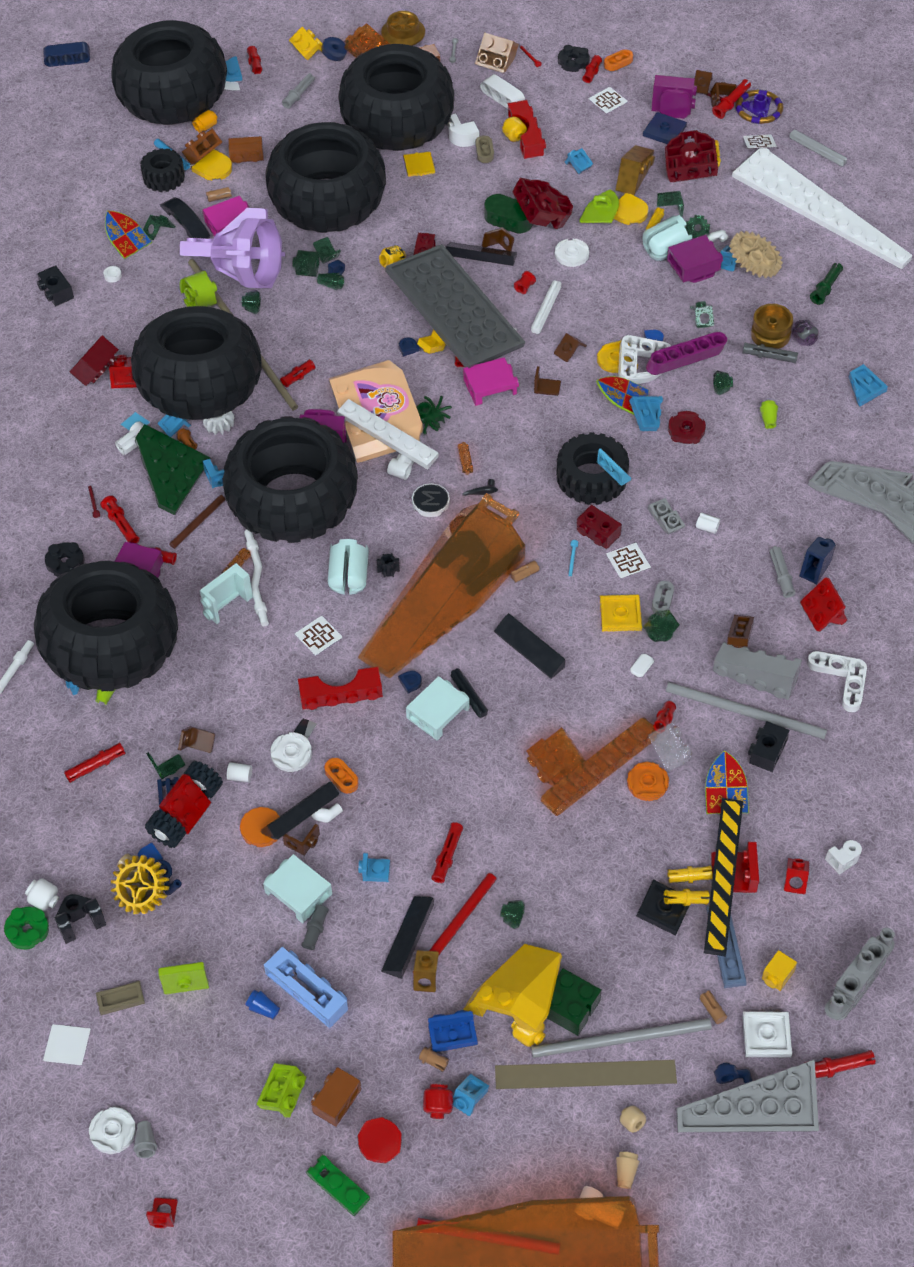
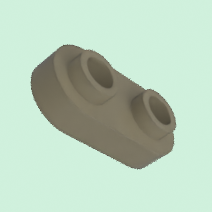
[475,135,494,163]

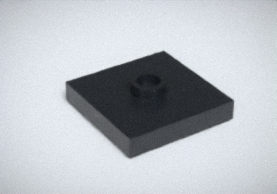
[636,879,689,936]

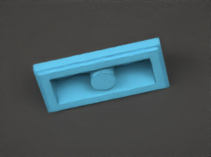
[597,449,632,486]

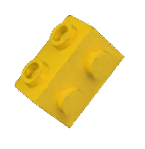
[289,27,323,60]

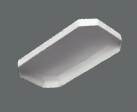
[630,654,654,677]

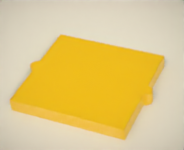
[403,152,435,177]

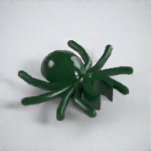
[416,396,452,435]

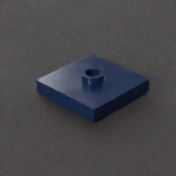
[643,112,687,145]

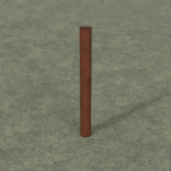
[169,495,225,549]

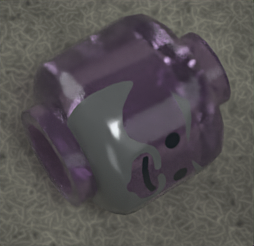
[792,319,819,346]

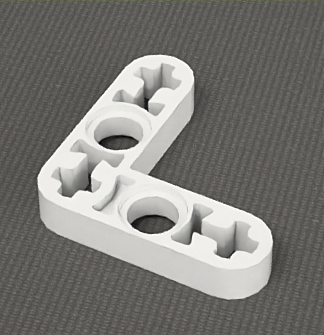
[807,651,867,712]

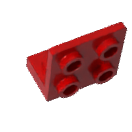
[109,355,136,389]
[711,842,759,893]

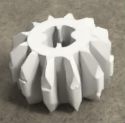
[203,411,234,435]

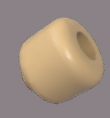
[620,1105,646,1133]

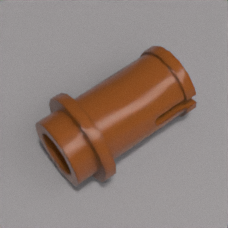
[177,428,198,450]

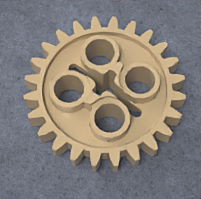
[729,231,783,278]

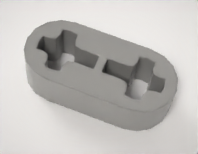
[652,581,674,616]

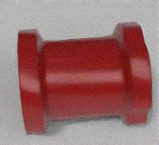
[514,271,536,294]

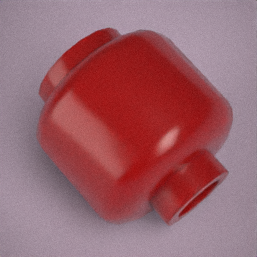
[423,1084,453,1119]

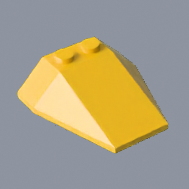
[463,944,562,1033]

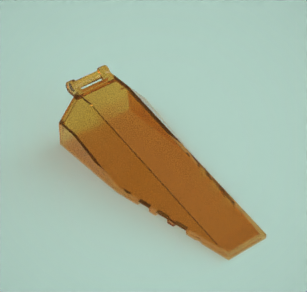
[358,493,525,678]
[393,1196,660,1267]

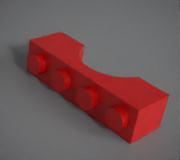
[508,100,546,159]
[298,666,383,710]

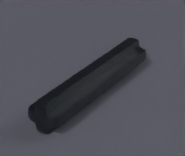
[450,668,488,718]

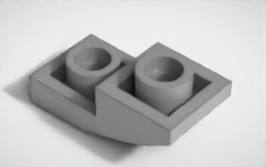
[648,498,685,535]

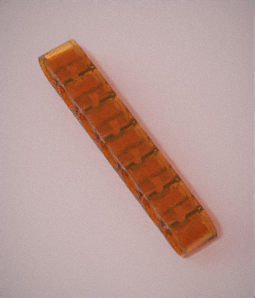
[540,717,660,816]

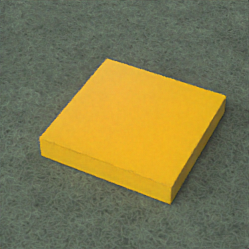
[600,595,642,631]

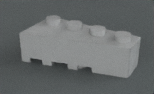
[713,642,802,700]

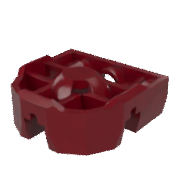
[665,130,718,182]
[512,177,573,229]

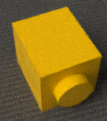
[762,950,797,991]

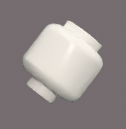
[25,878,59,911]

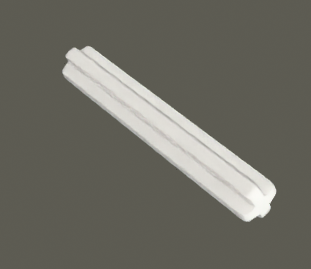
[531,280,561,334]

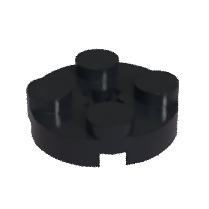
[558,45,590,72]
[45,542,85,577]

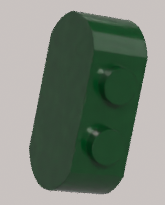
[484,194,533,234]

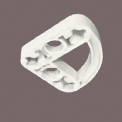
[618,335,671,384]

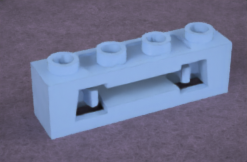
[264,947,348,1029]

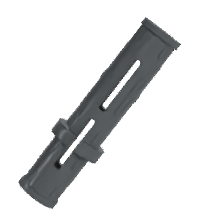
[742,342,798,364]

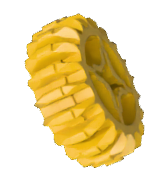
[110,855,169,914]

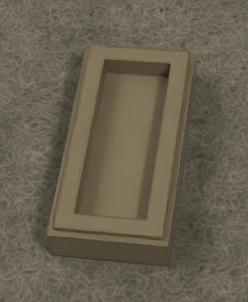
[96,981,145,1015]

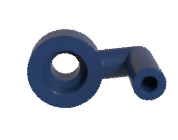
[149,860,182,895]
[714,1063,753,1084]

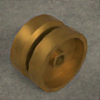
[751,304,793,349]

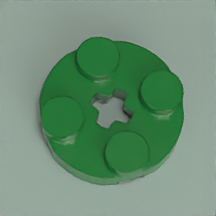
[4,907,49,950]

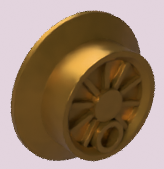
[381,11,425,46]

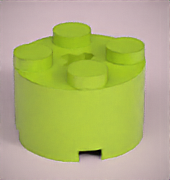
[179,270,217,307]

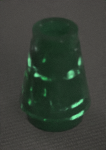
[317,273,344,290]

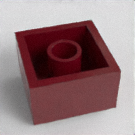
[69,335,119,386]

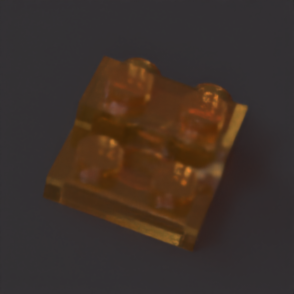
[344,23,390,58]
[526,727,585,786]

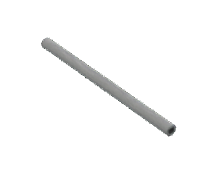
[666,682,827,739]
[531,1018,712,1058]

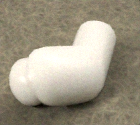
[707,230,728,242]
[311,803,343,823]

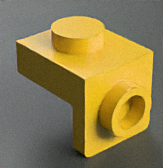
[417,329,446,354]

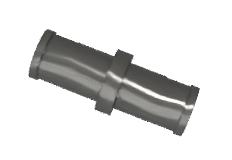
[301,905,329,950]

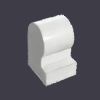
[825,840,862,875]

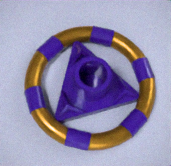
[735,89,783,124]

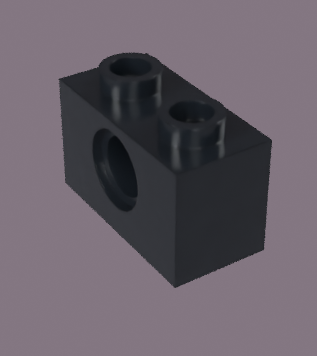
[37,265,74,307]
[748,721,790,773]

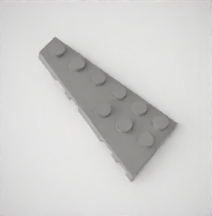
[676,1059,819,1133]

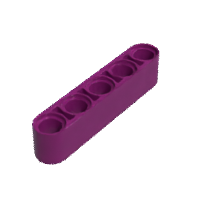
[646,332,727,375]

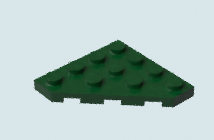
[135,424,211,515]

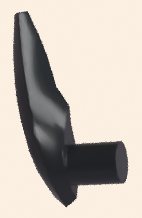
[462,479,498,496]

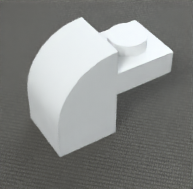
[448,114,479,147]

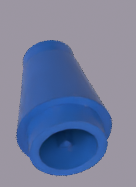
[245,990,280,1020]

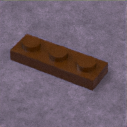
[727,615,754,648]

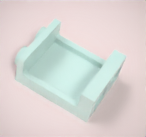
[200,563,253,624]
[406,676,469,740]
[263,854,332,923]

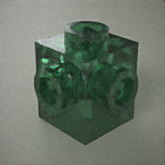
[685,215,710,239]
[292,250,320,277]
[643,610,680,642]

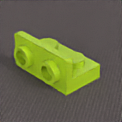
[256,1063,306,1118]

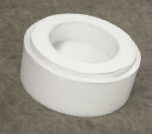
[103,266,122,282]

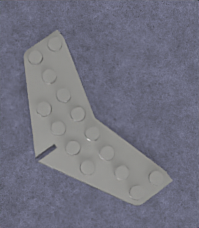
[808,461,914,544]

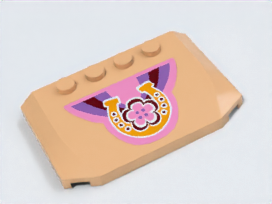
[328,360,423,463]

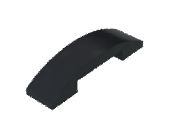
[160,197,210,239]

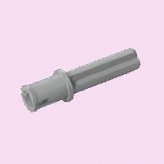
[282,73,315,109]
[770,546,795,598]

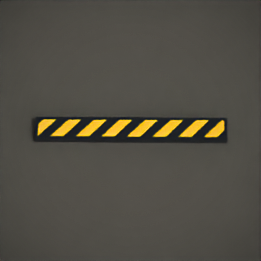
[704,798,743,957]

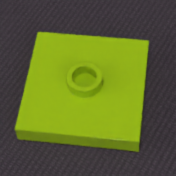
[158,962,209,995]

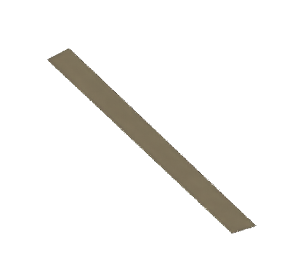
[495,1060,677,1089]

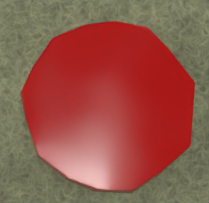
[357,1117,402,1164]

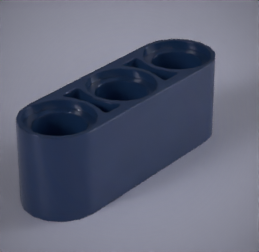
[43,42,90,67]

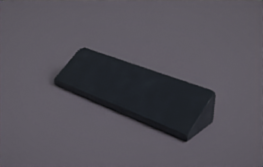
[446,242,517,266]
[494,613,565,679]
[261,782,339,840]
[381,896,434,979]

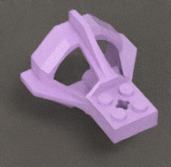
[180,208,285,288]

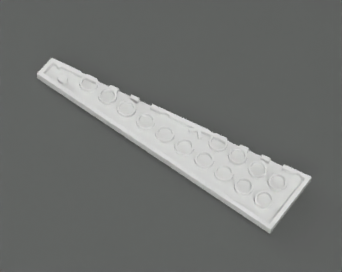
[732,148,913,269]

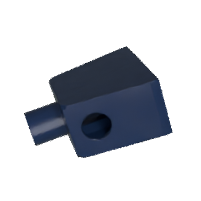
[799,537,836,585]

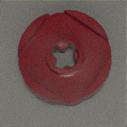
[668,411,706,444]

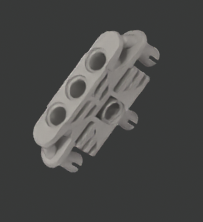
[825,928,895,1020]

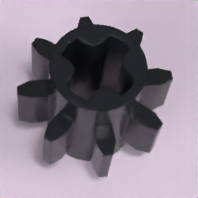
[376,553,400,577]

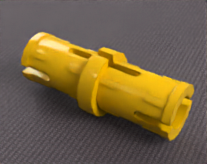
[667,866,713,883]
[663,889,710,906]

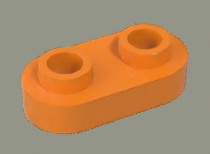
[604,49,633,71]
[324,758,359,794]

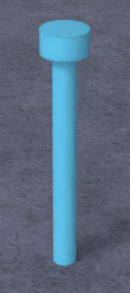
[568,540,579,576]

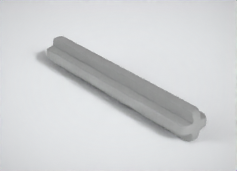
[790,130,847,166]

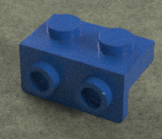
[428,1010,478,1052]

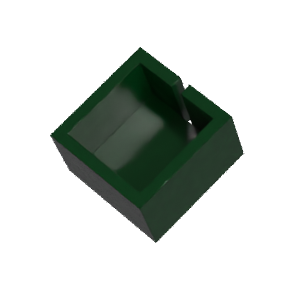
[547,968,602,1036]

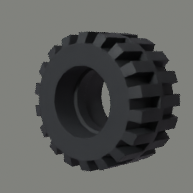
[140,148,185,192]

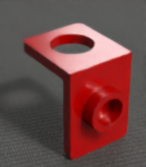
[784,858,809,894]
[146,1198,178,1229]

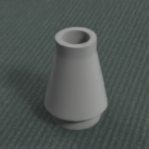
[134,1121,157,1159]

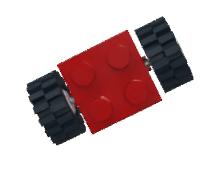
[145,761,223,848]

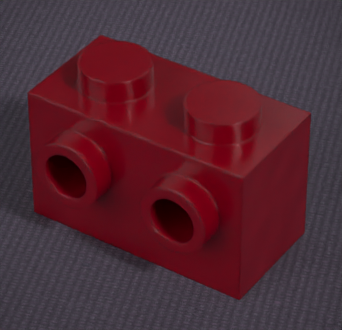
[577,505,622,549]

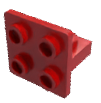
[800,577,848,632]

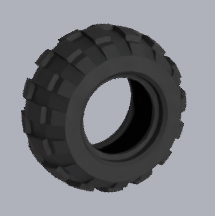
[111,20,227,125]
[338,44,455,151]
[265,122,386,233]
[131,306,262,420]
[222,416,358,543]
[34,560,178,691]

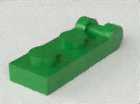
[306,1154,370,1217]

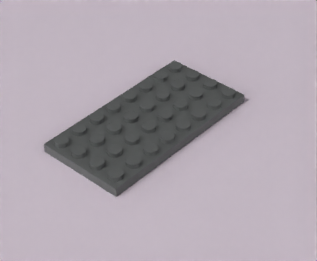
[385,244,525,368]

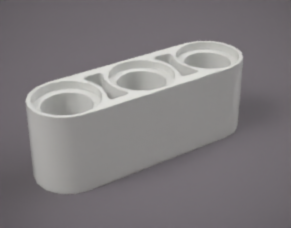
[480,74,525,109]

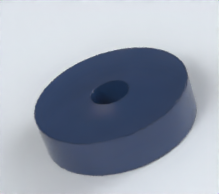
[321,37,348,61]

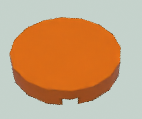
[627,762,669,801]
[240,807,279,847]

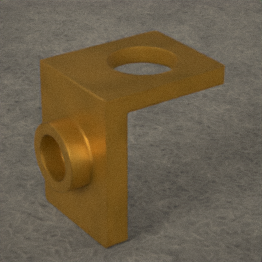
[413,950,439,992]

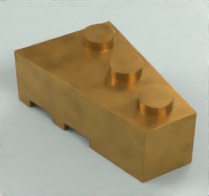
[615,145,655,195]

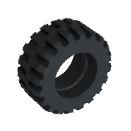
[556,432,629,505]

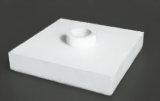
[742,1012,792,1058]

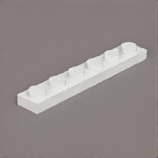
[337,399,439,470]

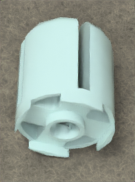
[642,215,692,261]
[328,539,369,595]

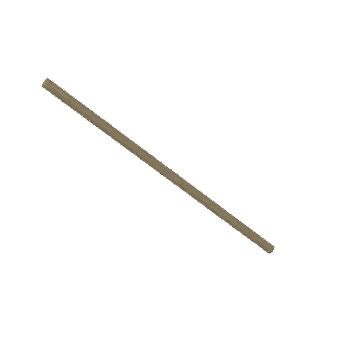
[188,259,298,411]

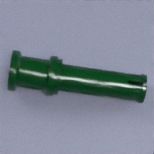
[810,263,843,305]

